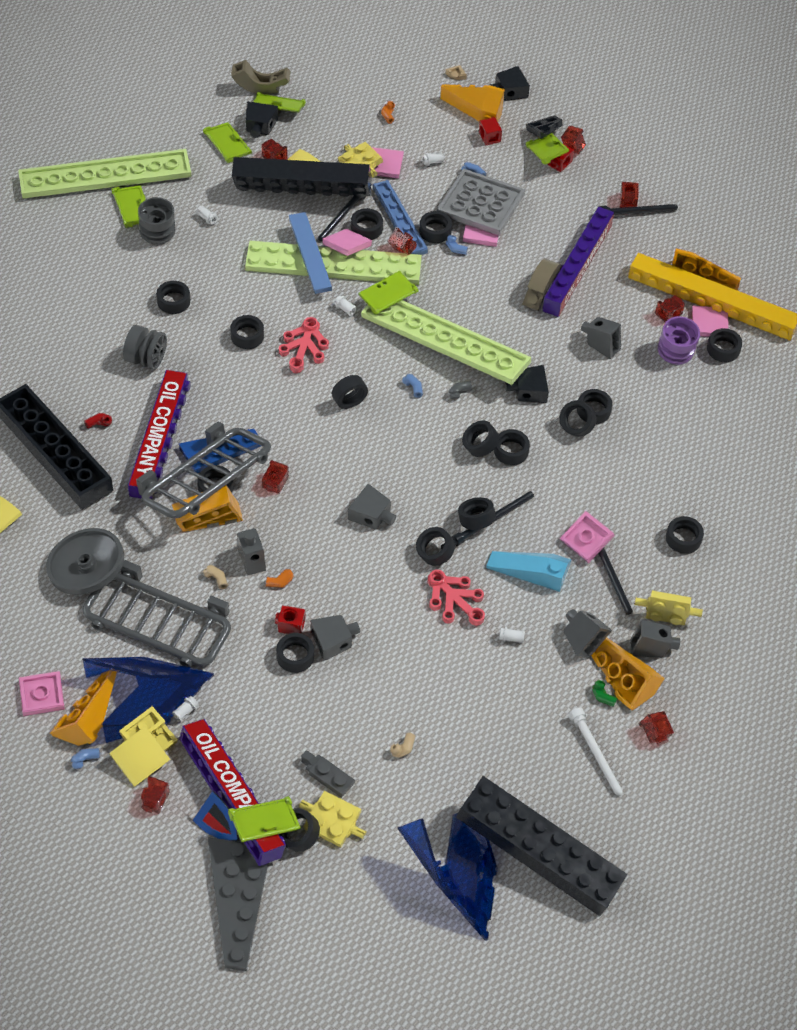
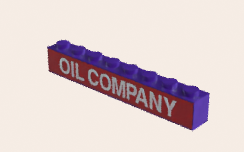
[543,206,614,317]
[128,370,191,499]
[179,719,286,866]

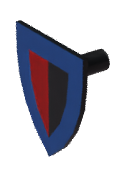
[193,791,238,840]

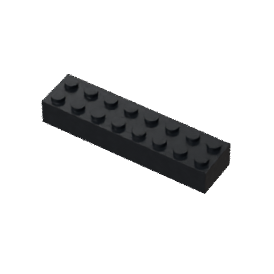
[232,157,372,198]
[0,384,114,510]
[456,776,628,916]

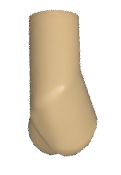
[203,565,228,590]
[390,733,416,758]

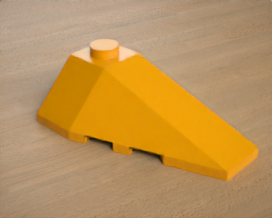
[440,84,504,122]
[672,248,741,291]
[591,638,665,710]
[50,668,117,746]

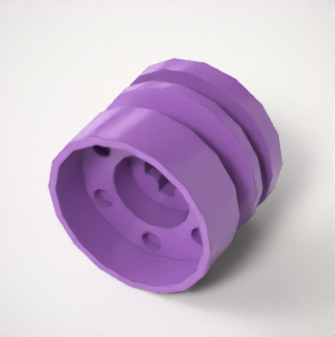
[658,316,700,365]

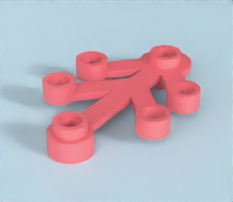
[279,317,329,373]
[427,570,485,626]

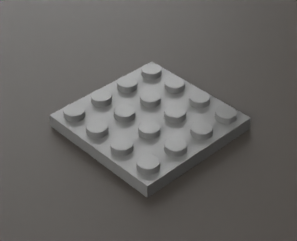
[437,169,525,235]

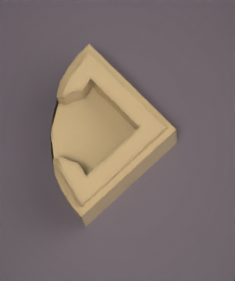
[445,65,467,80]

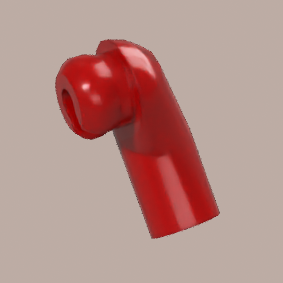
[84,413,112,429]

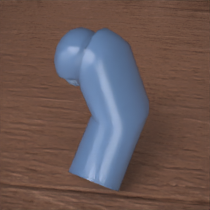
[461,162,486,176]
[446,235,468,255]
[402,374,423,398]
[71,748,100,769]

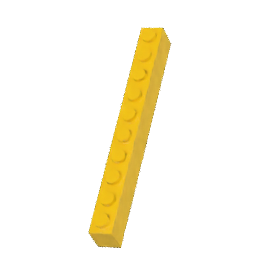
[628,253,797,341]

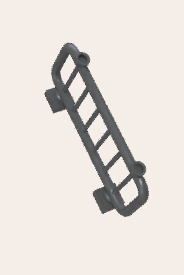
[136,421,271,518]
[82,560,231,668]

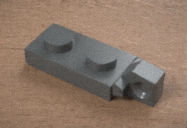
[301,750,355,798]

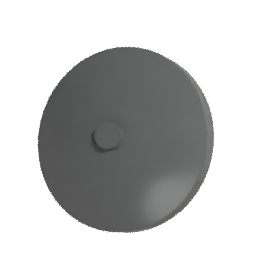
[46,528,125,595]

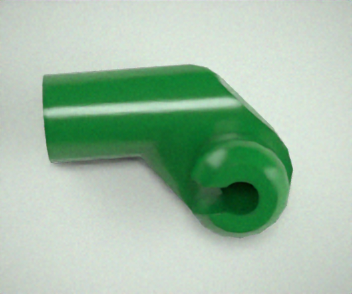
[592,680,617,707]

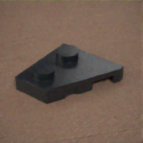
[526,115,563,139]

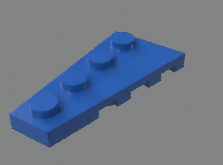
[178,428,261,473]

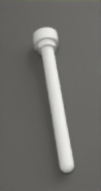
[568,707,623,796]

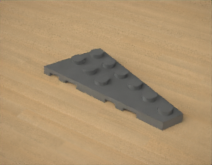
[208,837,269,971]

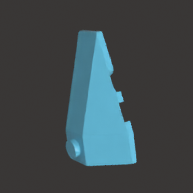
[486,551,572,592]

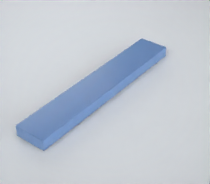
[372,180,428,255]
[289,212,332,294]

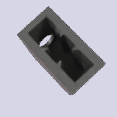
[581,317,621,359]
[348,484,396,529]
[236,528,266,576]
[564,609,612,658]
[310,615,360,661]
[630,620,680,658]

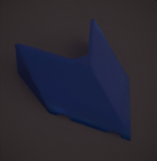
[82,657,214,743]
[397,813,498,941]

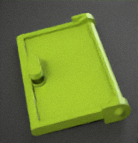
[253,92,306,113]
[203,122,252,163]
[525,133,569,165]
[111,185,146,228]
[358,271,419,315]
[228,796,300,842]

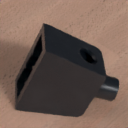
[489,66,530,100]
[246,101,278,138]
[505,365,549,403]

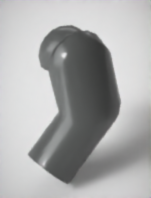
[449,381,472,399]

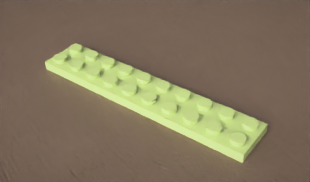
[18,149,192,199]
[245,241,422,285]
[361,300,531,385]

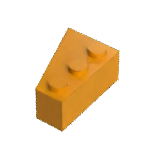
[172,485,243,532]

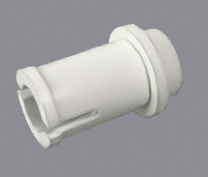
[422,152,444,166]
[196,205,218,225]
[334,295,357,316]
[499,627,525,643]
[172,696,199,722]

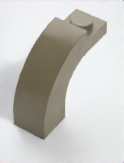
[231,60,291,95]
[522,258,563,311]

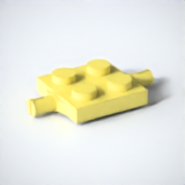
[338,141,383,177]
[634,590,703,625]
[299,791,367,847]

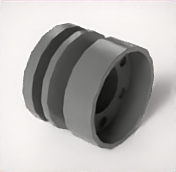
[138,197,175,244]
[123,325,167,370]

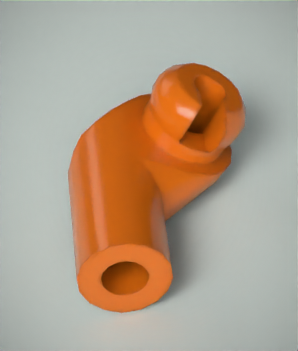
[381,101,395,124]
[266,569,293,588]

